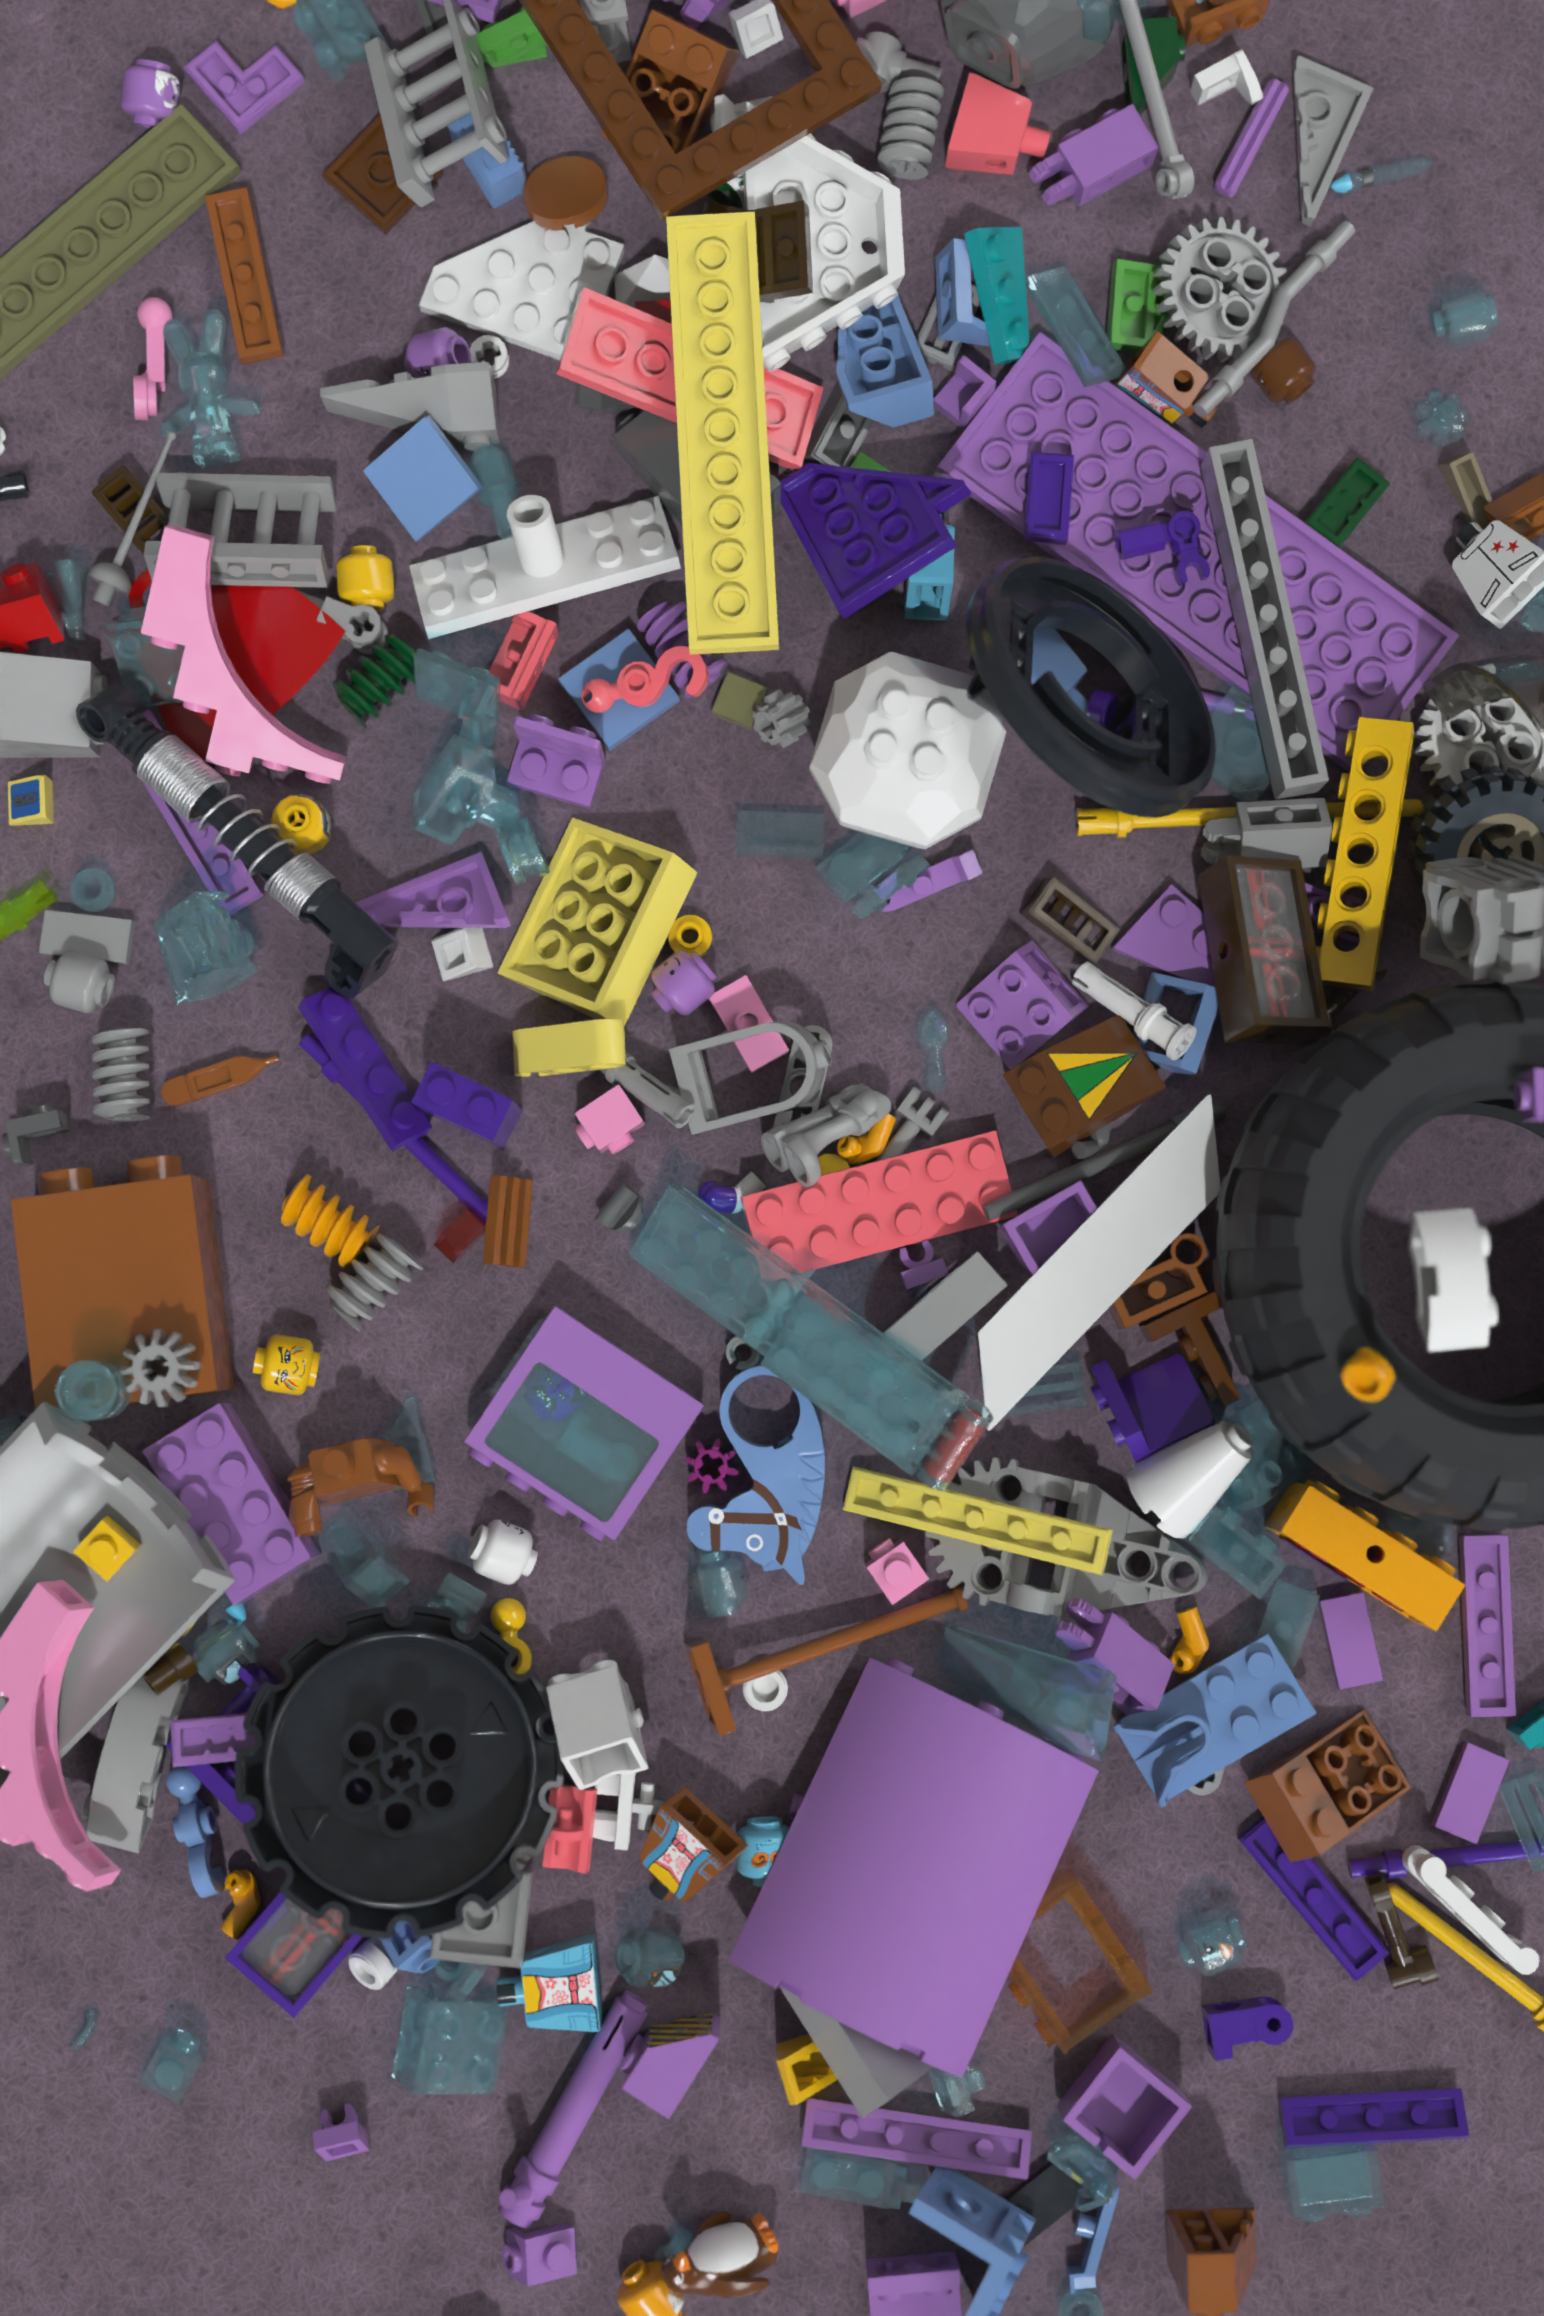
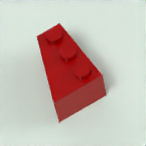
[0,561,65,654]

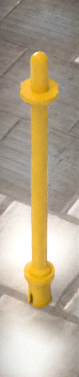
[1075,799,1424,838]

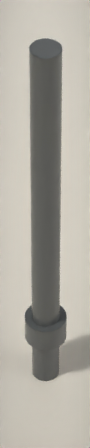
[982,1101,1225,1221]

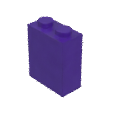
[411,1061,523,1150]

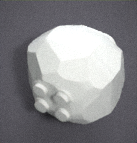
[809,652,1007,849]

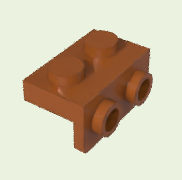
[1166,0,1270,47]

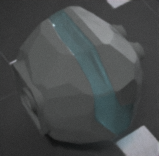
[940,0,1115,89]

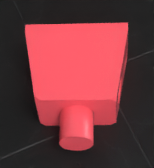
[945,73,1051,175]

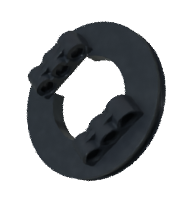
[967,556,1216,818]

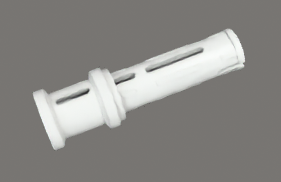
[1072,962,1197,1061]

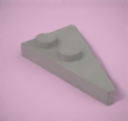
[1293,55,1374,227]

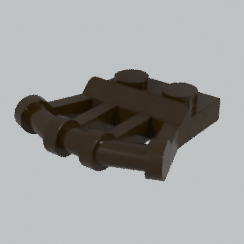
[702,200,813,303]

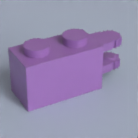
[1028,104,1159,206]
[1055,1598,1175,1715]

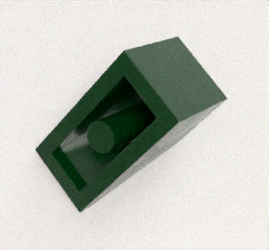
[1119,17,1185,116]

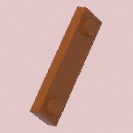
[205,187,284,365]

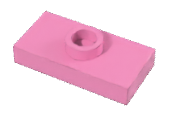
[709,975,789,1074]

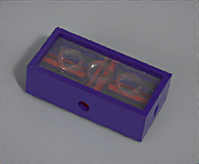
[225,1892,363,2018]

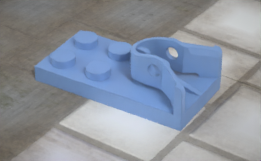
[1112,1633,1317,1808]

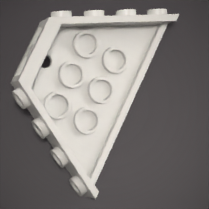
[742,101,905,372]

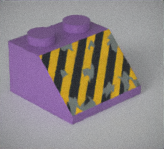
[620,2012,720,2119]

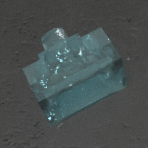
[153,891,258,1005]

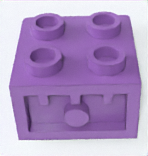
[507,714,606,810]
[957,940,1089,1069]
[865,2251,962,2316]

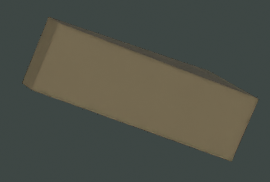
[1437,451,1493,530]

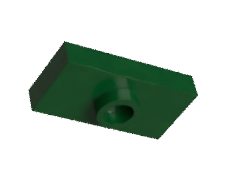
[1304,457,1391,548]

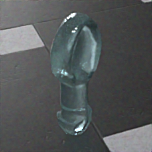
[916,1007,949,1093]

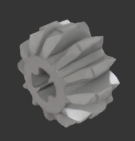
[120,1329,201,1407]

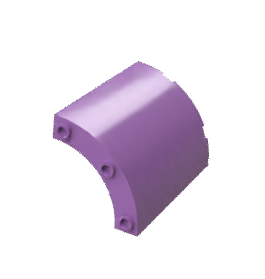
[728,1657,1099,2078]

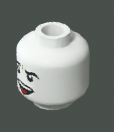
[468,1519,538,1585]

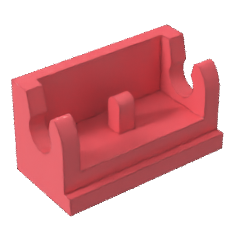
[479,611,559,711]

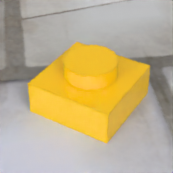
[73,1515,141,1582]

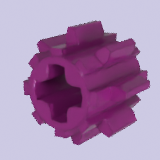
[684,1438,739,1494]

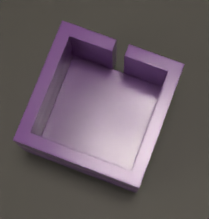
[998,1180,1097,1280]
[1057,2033,1192,2180]

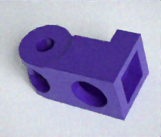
[1201,1997,1293,2061]

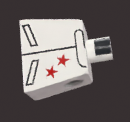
[1452,520,1544,629]

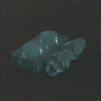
[815,832,929,921]

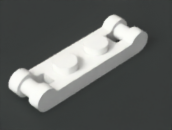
[1402,1845,1539,1975]

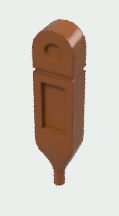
[161,1054,279,1107]

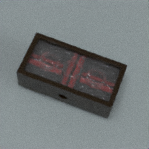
[1198,855,1330,1044]

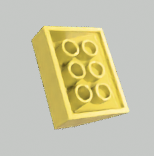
[498,817,698,1027]

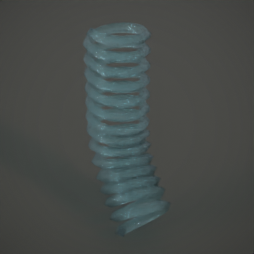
[69,2008,98,2051]

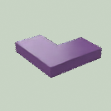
[183,41,305,135]

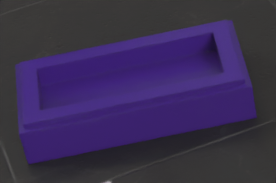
[1023,452,1074,544]

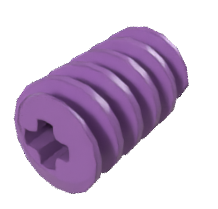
[636,601,727,699]

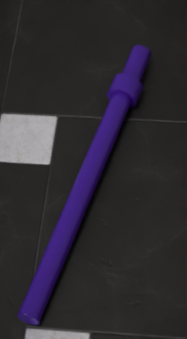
[299,1032,488,1225]
[1347,1838,1544,1879]

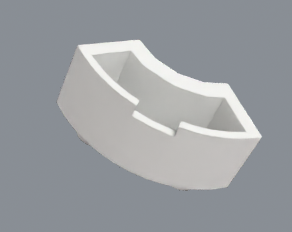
[1409,1208,1498,1351]

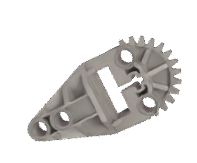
[926,1457,1208,1617]

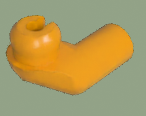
[837,1114,896,1165]
[1169,1606,1209,1674]

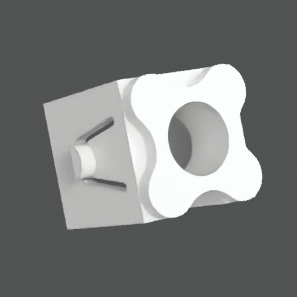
[546,1660,649,1790]

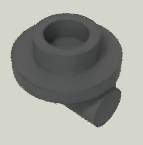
[595,1182,644,1233]

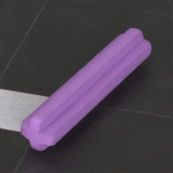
[1214,78,1289,198]

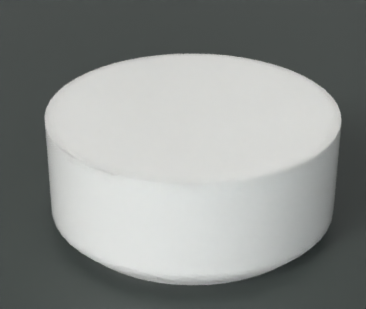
[743,1671,788,1711]

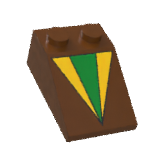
[1003,1015,1167,1158]

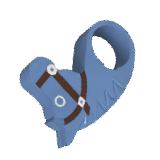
[687,1365,825,1585]

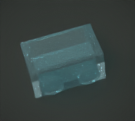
[1278,2144,1385,2222]

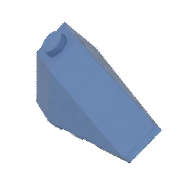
[836,296,934,428]

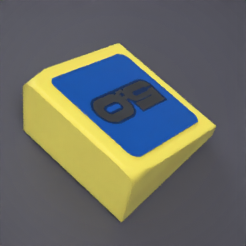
[8,775,54,826]

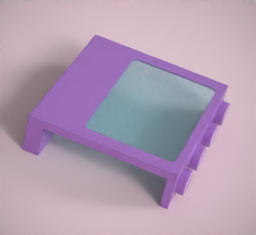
[464,1305,704,1541]

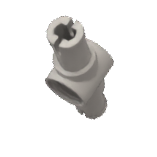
[854,32,943,92]

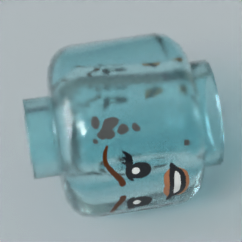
[686,1551,749,1618]

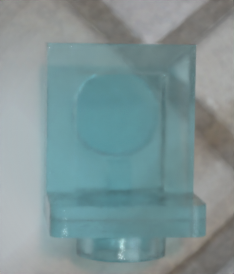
[1047,2133,1119,2212]

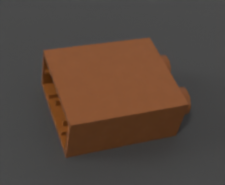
[11,1155,235,1413]

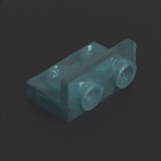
[293,0,388,83]

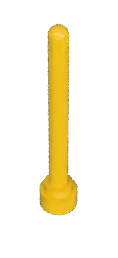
[1387,1883,1544,2032]

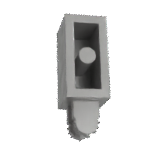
[1201,798,1332,868]

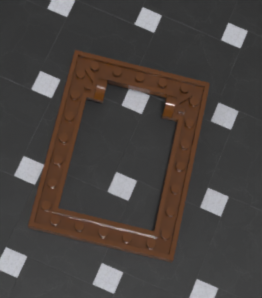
[519,0,883,221]

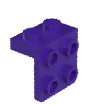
[1090,1354,1215,1463]

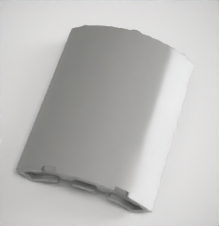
[0,1401,236,1788]

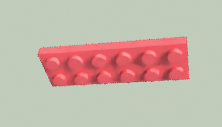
[556,287,824,472]
[740,1131,1018,1283]

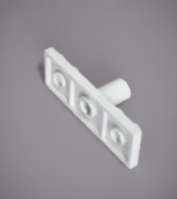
[409,495,681,639]

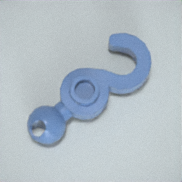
[166,1766,225,1898]

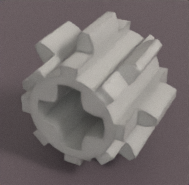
[752,689,810,748]

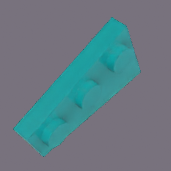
[964,227,1030,365]

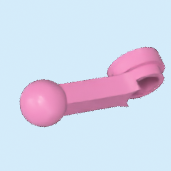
[133,297,172,420]

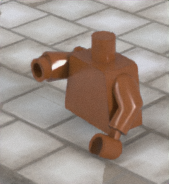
[286,1437,435,1538]

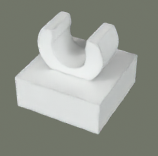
[729,0,784,59]

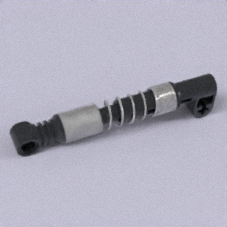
[76,683,398,998]

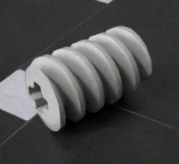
[877,77,944,180]
[92,1028,150,1121]
[326,1233,423,1332]

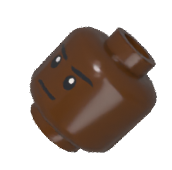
[1251,338,1316,405]

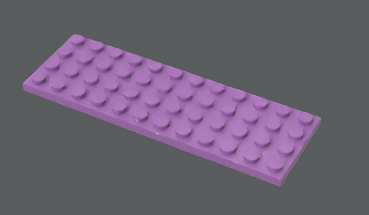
[937,332,1460,773]

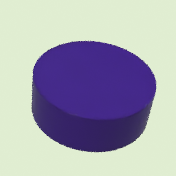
[1086,689,1118,731]

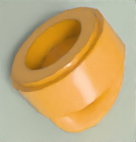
[1341,1348,1395,1402]

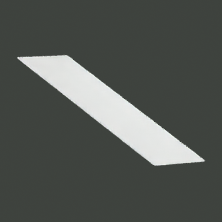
[978,1094,1220,1431]

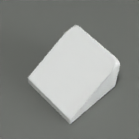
[431,928,493,981]

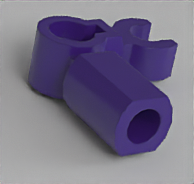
[1114,511,1210,586]

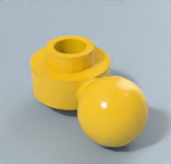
[490,1598,532,1675]

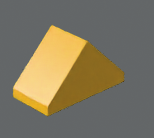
[776,2034,837,2105]

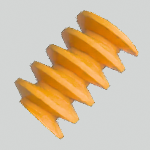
[281,1174,380,1268]

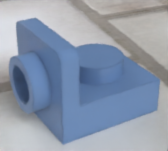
[380,1922,440,1973]

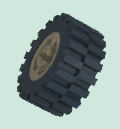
[1407,765,1544,891]

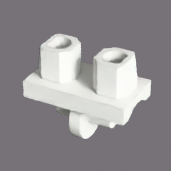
[593,1773,665,1850]

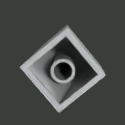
[0,652,108,758]

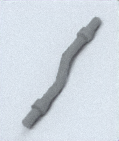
[1193,221,1355,417]

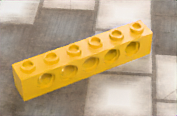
[1316,717,1414,992]

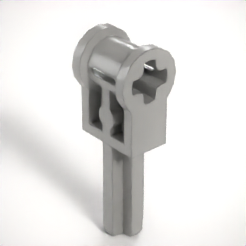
[299,591,388,655]

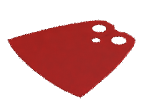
[128,570,346,761]

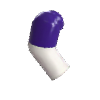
[698,1171,766,1214]

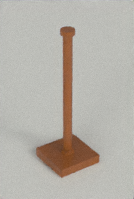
[683,1584,968,1737]

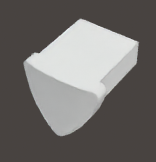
[1190,49,1263,105]

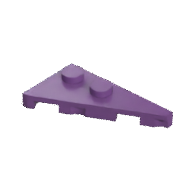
[356,852,511,928]

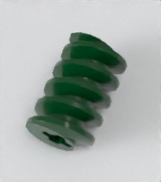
[332,633,430,729]

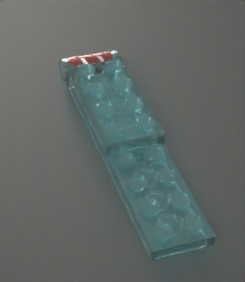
[628,1181,993,1491]

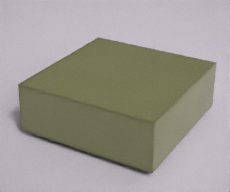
[711,672,768,731]

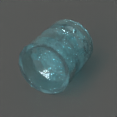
[56,1360,132,1421]

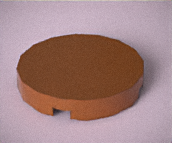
[522,156,608,231]

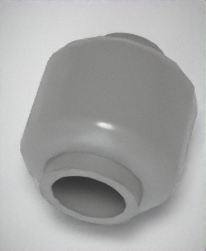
[44,950,115,1014]

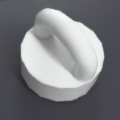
[348,1938,398,1990]

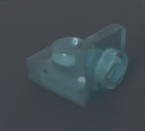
[427,1572,488,1633]
[140,2029,208,2104]

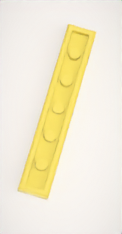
[843,1466,1113,1575]

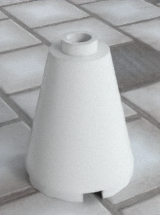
[1127,1421,1253,1538]

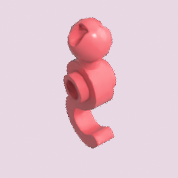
[582,646,709,713]

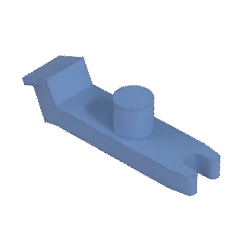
[1066,2179,1120,2294]

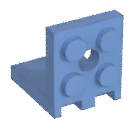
[909,2166,1036,2316]

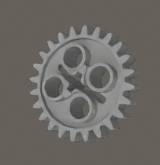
[1153,217,1289,362]

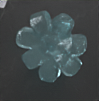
[1413,391,1470,448]

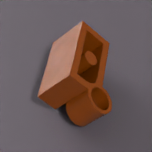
[1109,1233,1207,1329]

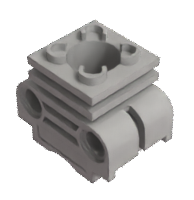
[1420,855,1544,983]

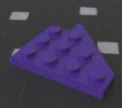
[780,463,972,619]

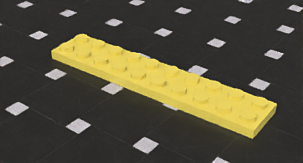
[666,212,779,655]

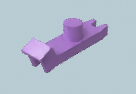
[874,849,983,912]

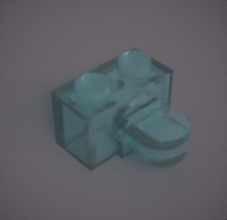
[411,734,520,846]

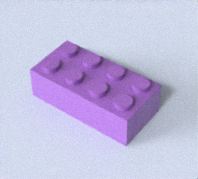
[142,1403,321,1606]

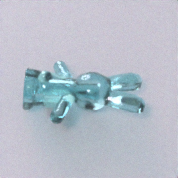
[160,308,261,469]

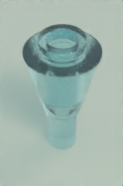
[44,559,89,643]

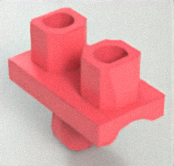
[543,1784,597,1874]

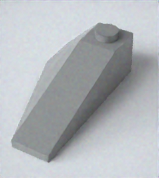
[320,362,500,451]

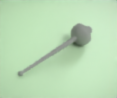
[88,431,176,607]

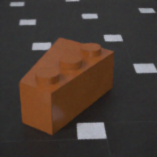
[1166,2207,1257,2316]

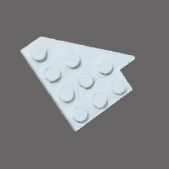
[419,221,625,360]

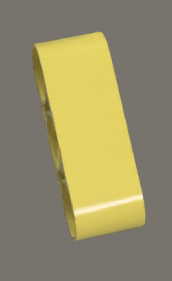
[512,1019,626,1077]

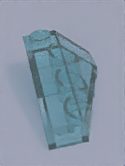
[940,1624,1117,1761]

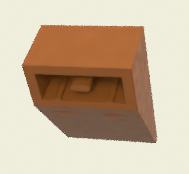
[602,9,740,154]
[1244,1709,1412,1863]

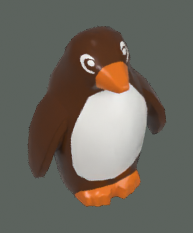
[662,2211,778,2298]

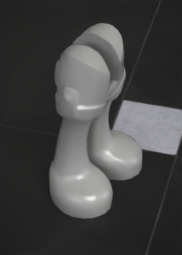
[761,1083,891,1188]

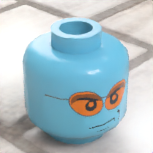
[737,1816,790,1887]

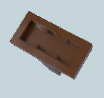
[1139,1289,1241,1407]

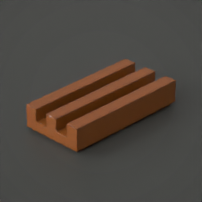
[482,1175,533,1268]

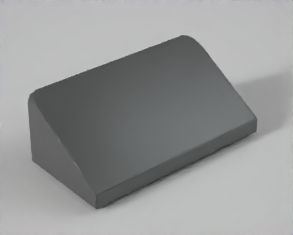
[803,383,874,467]

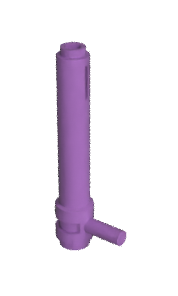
[498,1990,648,2228]

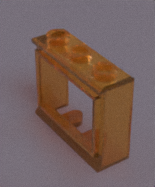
[1008,1869,1154,2055]

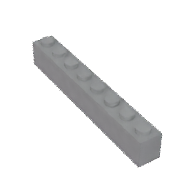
[1201,439,1329,800]

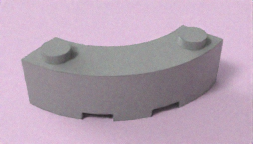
[81,1676,189,1854]

